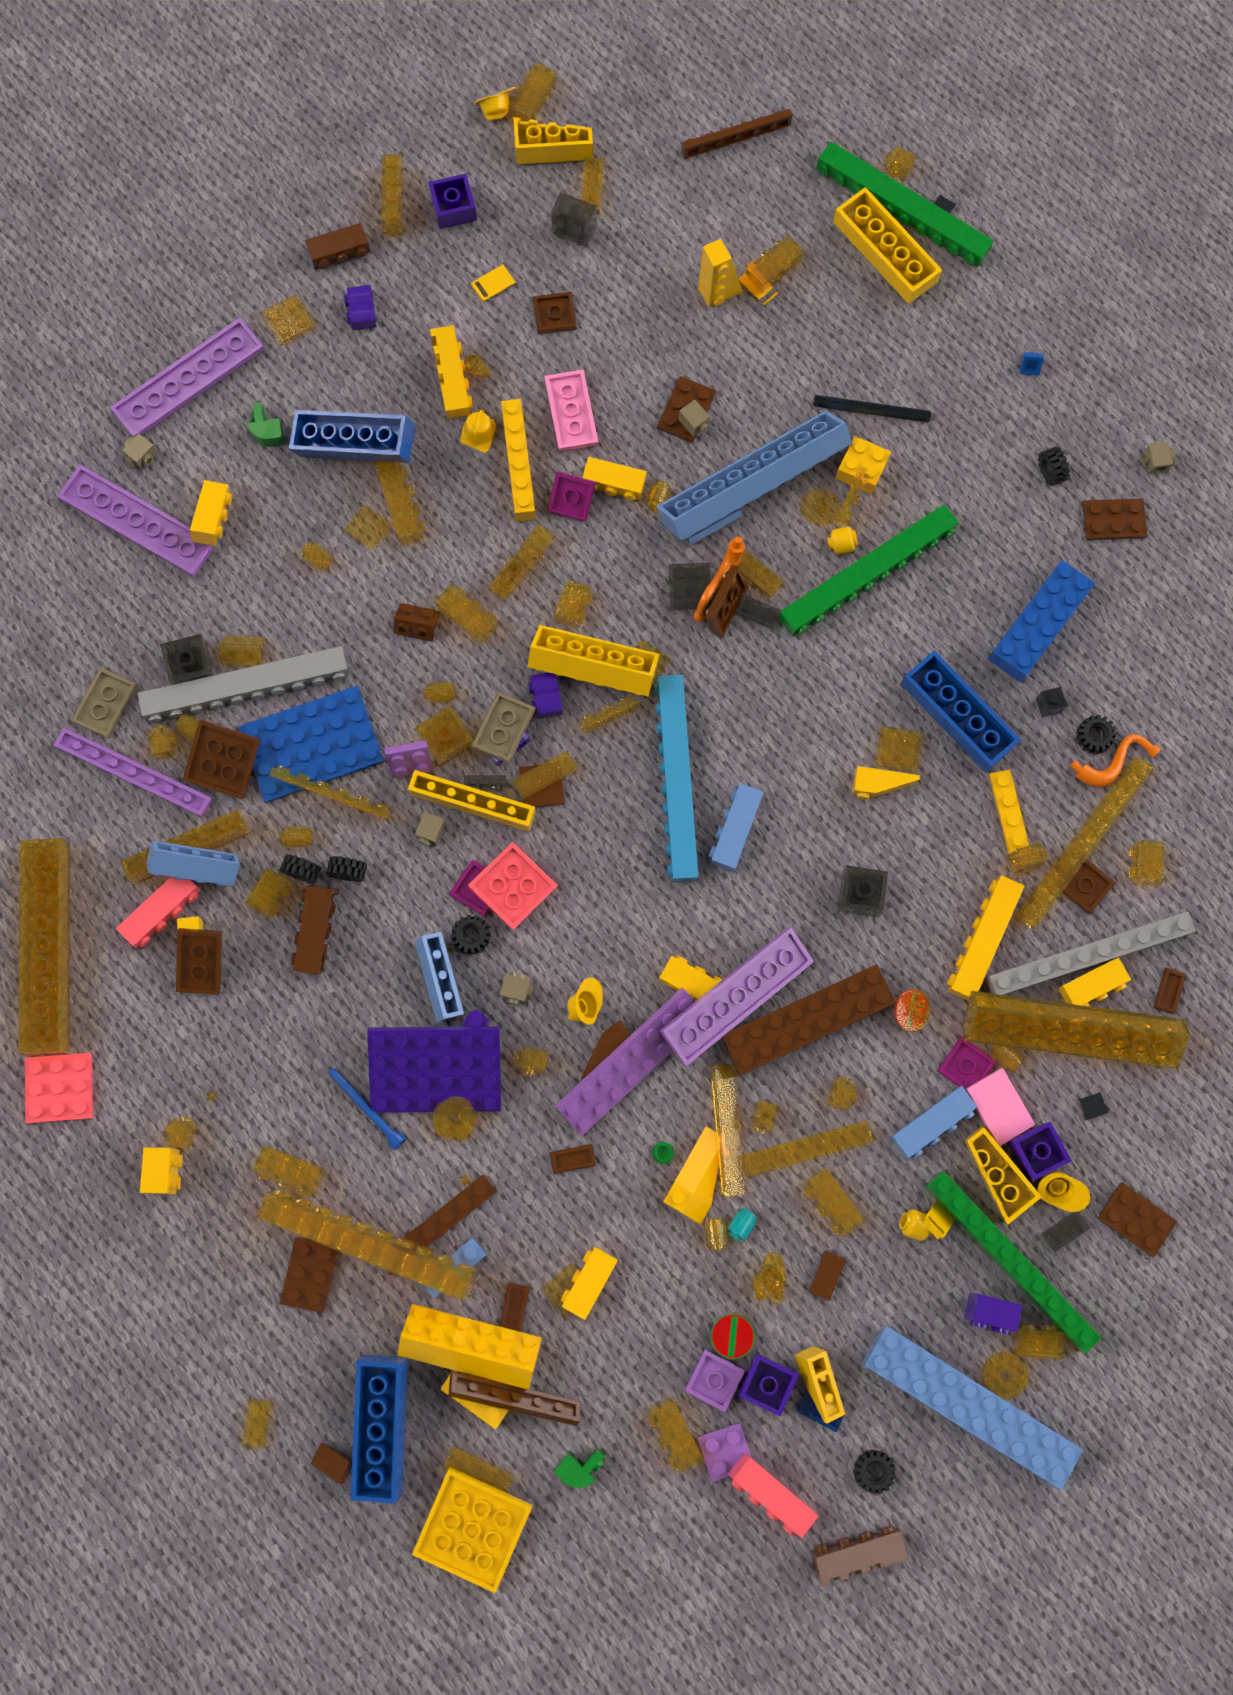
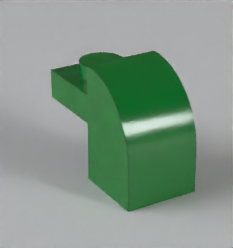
[247,403,285,447]
[553,1448,604,1488]

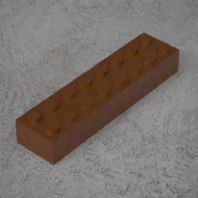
[720,964,896,1077]

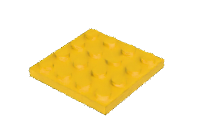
[412,1467,533,1593]

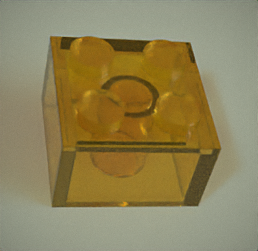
[415,705,473,767]

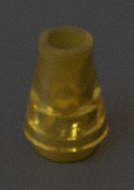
[464,355,491,379]

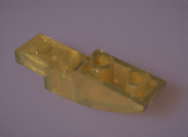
[489,524,555,600]

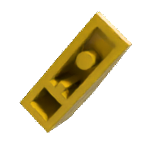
[852,766,920,800]
[795,1346,845,1424]

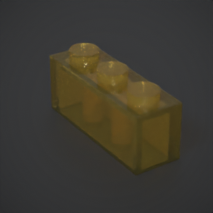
[508,62,557,122]
[744,235,805,295]
[434,584,498,645]
[253,1145,326,1197]
[802,1167,866,1237]
[646,1396,704,1474]

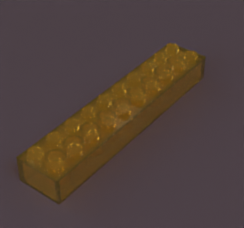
[18,838,70,1057]
[962,991,1190,1069]
[256,1189,479,1301]

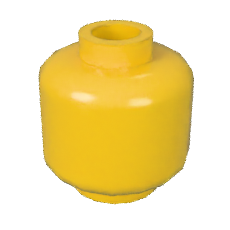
[827,526,858,555]
[899,1209,932,1242]

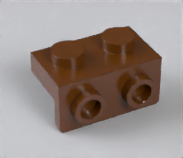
[393,603,440,642]

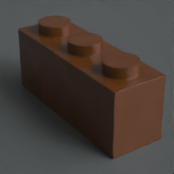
[305,223,370,269]

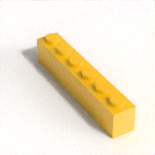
[501,399,536,522]
[408,770,536,832]
[947,875,1024,1002]

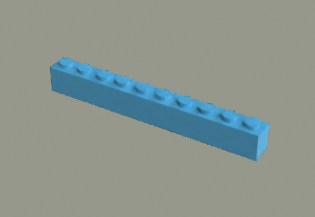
[654,675,698,882]

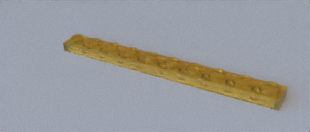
[1016,757,1154,929]

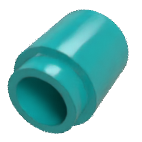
[726,1208,757,1242]

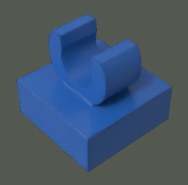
[1019,352,1044,375]

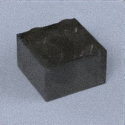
[551,192,597,246]
[668,563,711,610]
[160,634,214,685]
[837,865,888,918]

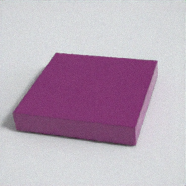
[547,471,596,521]
[449,859,490,917]
[937,1036,997,1089]

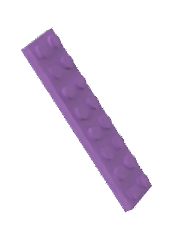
[110,318,265,436]
[57,464,217,577]
[660,927,814,1066]
[555,988,694,1137]

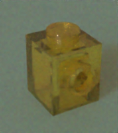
[884,145,917,181]
[147,726,177,760]
[516,1046,549,1076]
[826,1076,858,1111]
[749,1099,780,1135]
[165,1116,198,1151]

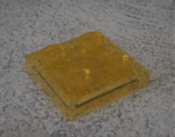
[262,294,316,346]
[875,725,922,773]

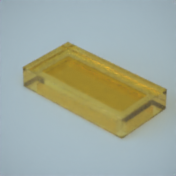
[242,1399,272,1448]

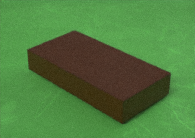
[1153,967,1186,1015]
[549,1144,596,1174]
[808,1250,846,1301]
[499,1283,530,1332]
[311,1442,352,1484]

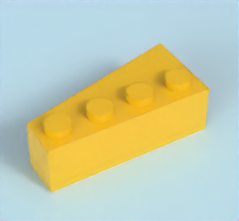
[513,117,593,164]
[698,239,743,307]
[430,325,473,419]
[964,1127,1041,1225]

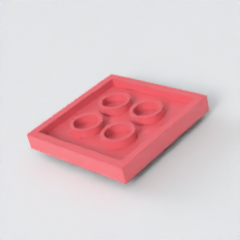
[468,842,558,931]
[25,1053,93,1124]

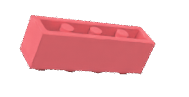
[116,877,201,949]
[728,1453,818,1538]

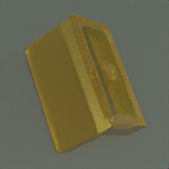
[219,635,265,666]

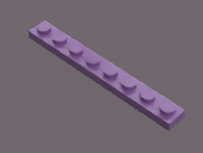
[53,727,213,818]

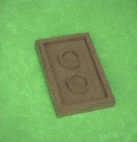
[71,667,138,739]
[471,691,536,764]

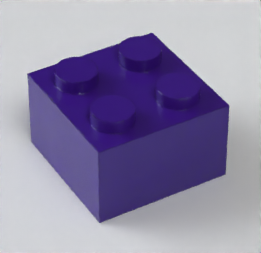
[428,173,477,229]
[1007,1121,1072,1181]
[964,1293,1022,1335]
[737,1353,799,1417]

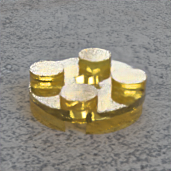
[433,1097,477,1140]
[982,1352,1029,1399]

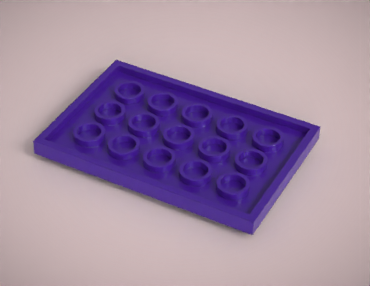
[367,1026,501,1113]

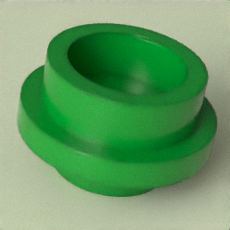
[652,1142,674,1164]

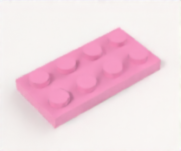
[544,370,598,452]

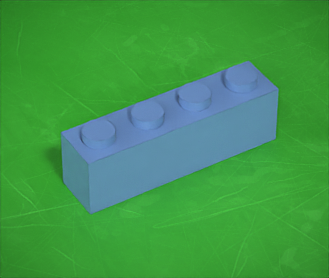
[708,783,764,872]
[146,840,240,886]
[415,932,464,1023]
[889,1086,977,1159]

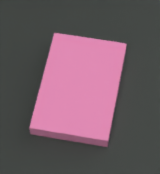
[965,1068,1035,1146]

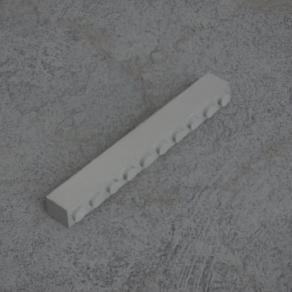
[137,646,349,723]
[984,912,1196,999]

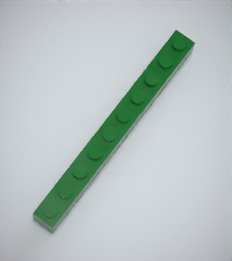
[816,141,994,267]
[778,504,959,637]
[924,1171,1102,1353]

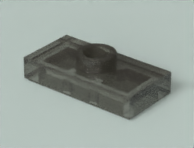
[1041,1211,1091,1252]

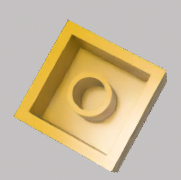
[835,436,891,495]
[140,1147,183,1195]

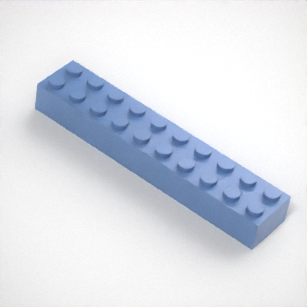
[656,410,852,541]
[861,1325,1083,1491]

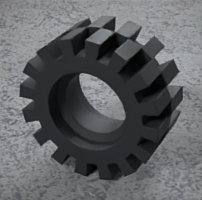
[1038,446,1070,486]
[1076,715,1117,754]
[279,854,321,884]
[326,856,367,882]
[451,915,491,955]
[853,1450,896,1494]

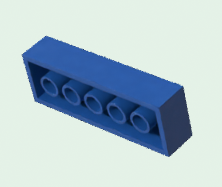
[289,410,415,463]
[988,560,1095,683]
[900,650,1021,773]
[351,1354,408,1504]

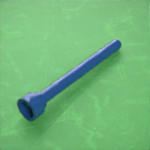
[329,1068,407,1151]

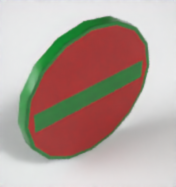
[710,1314,755,1360]

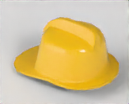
[474,87,517,121]
[460,410,496,453]
[567,977,603,1025]
[1038,1171,1090,1212]

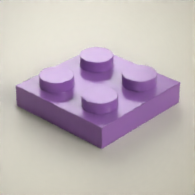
[384,741,433,778]
[685,1349,745,1412]
[697,1422,751,1482]

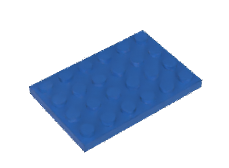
[239,686,384,803]

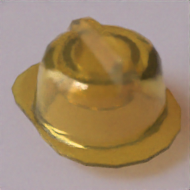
[752,1251,786,1304]

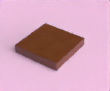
[533,292,577,334]
[519,763,565,808]
[1056,856,1115,915]

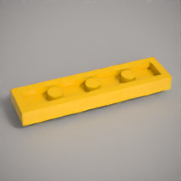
[989,770,1030,854]

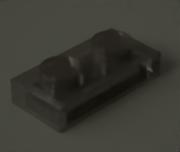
[736,595,781,630]
[464,775,507,792]

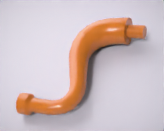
[693,536,745,622]
[1070,734,1161,787]

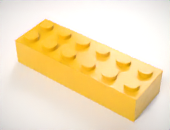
[833,187,942,304]
[527,625,659,696]
[397,1304,542,1390]

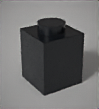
[1036,687,1067,717]

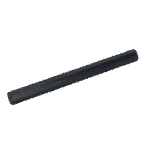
[813,395,931,422]

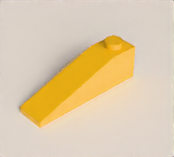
[663,1126,724,1225]

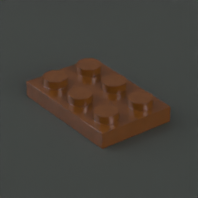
[657,376,716,443]
[1082,498,1148,540]
[705,565,749,638]
[176,928,223,995]
[1097,1182,1177,1258]
[280,1237,339,1313]

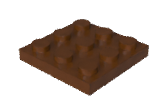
[182,720,261,799]

